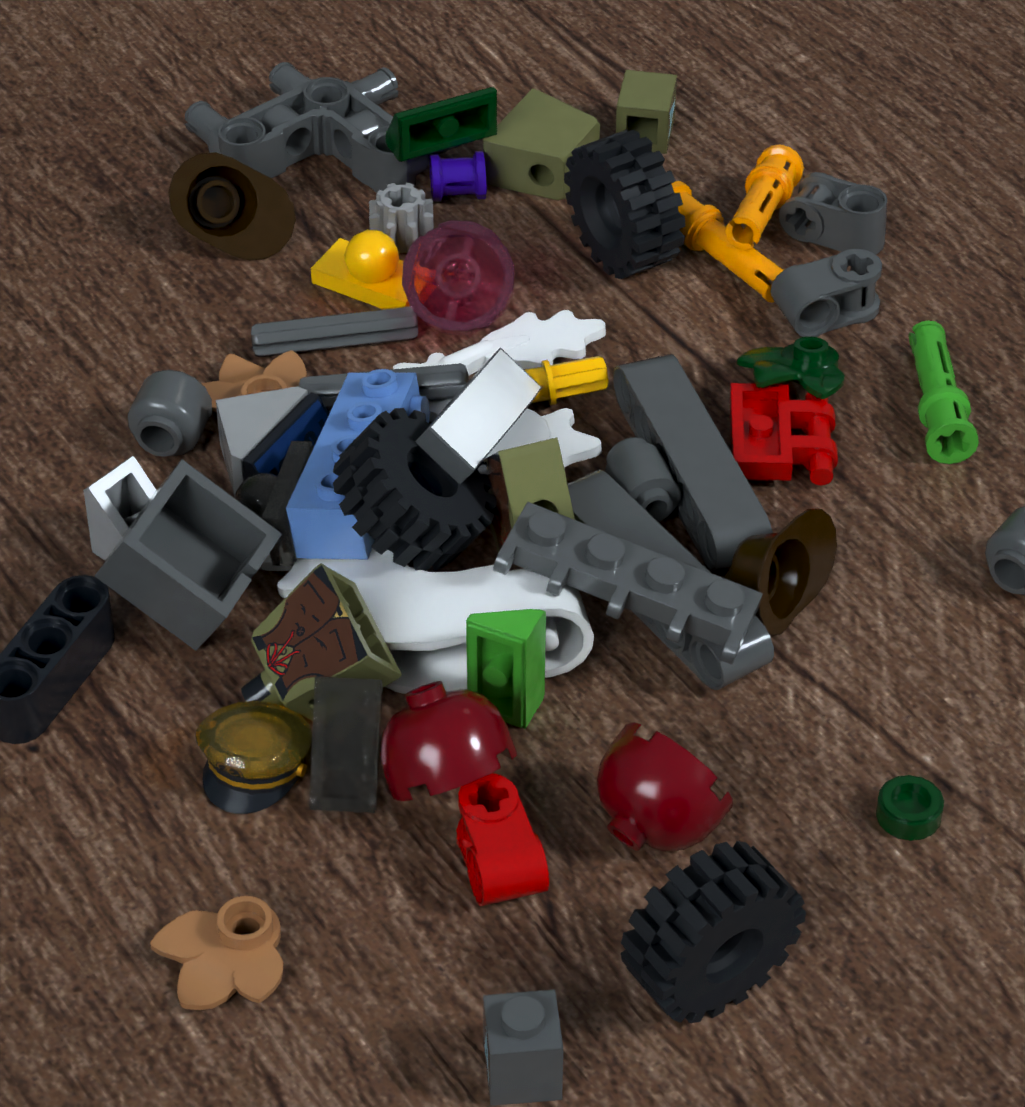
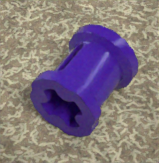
[429,151,487,202]

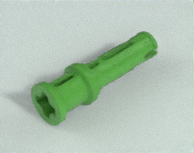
[908,320,979,464]

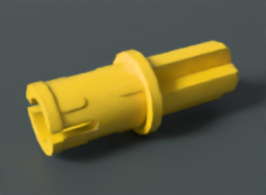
[525,356,609,406]

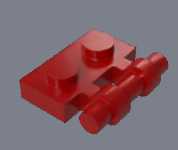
[729,383,838,486]

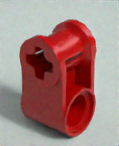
[456,773,549,907]

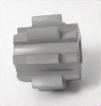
[369,182,434,255]

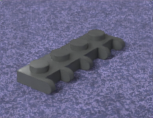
[493,501,763,665]

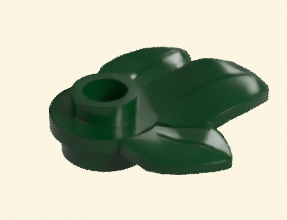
[737,337,845,399]

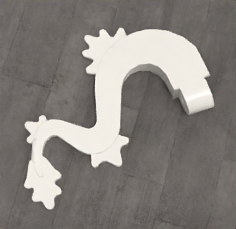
[261,310,606,694]

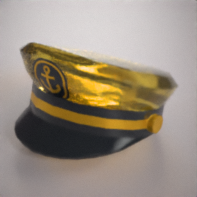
[195,701,313,814]

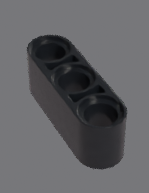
[0,575,115,744]

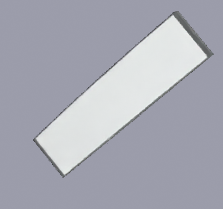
[415,347,542,484]

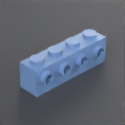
[286,369,430,560]

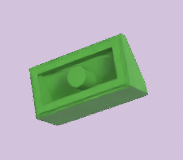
[466,609,546,729]

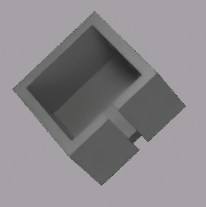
[95,459,282,651]

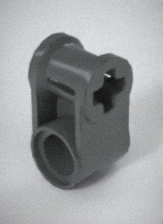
[778,172,887,254]
[770,249,882,337]

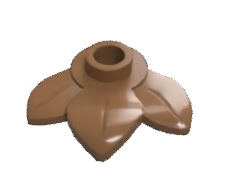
[202,350,307,412]
[150,896,284,1010]

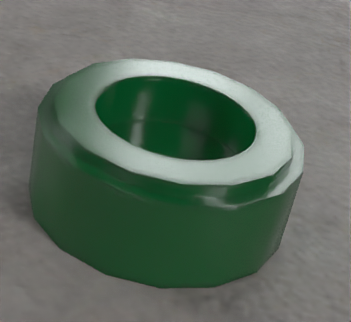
[876,775,944,841]

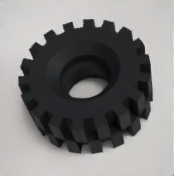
[564,130,686,279]
[333,408,496,571]
[620,841,806,1023]

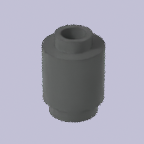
[605,437,680,522]

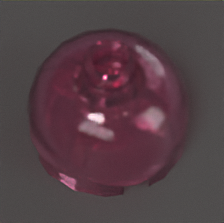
[402,220,515,336]

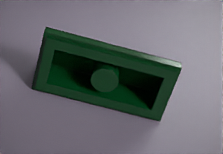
[385,86,497,162]

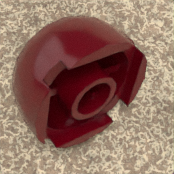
[380,681,517,801]
[597,722,733,851]

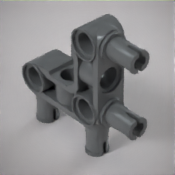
[184,62,462,193]

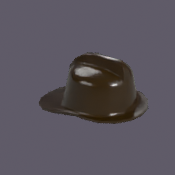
[168,152,296,261]
[724,508,837,635]

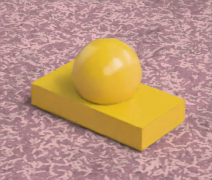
[311,229,434,309]

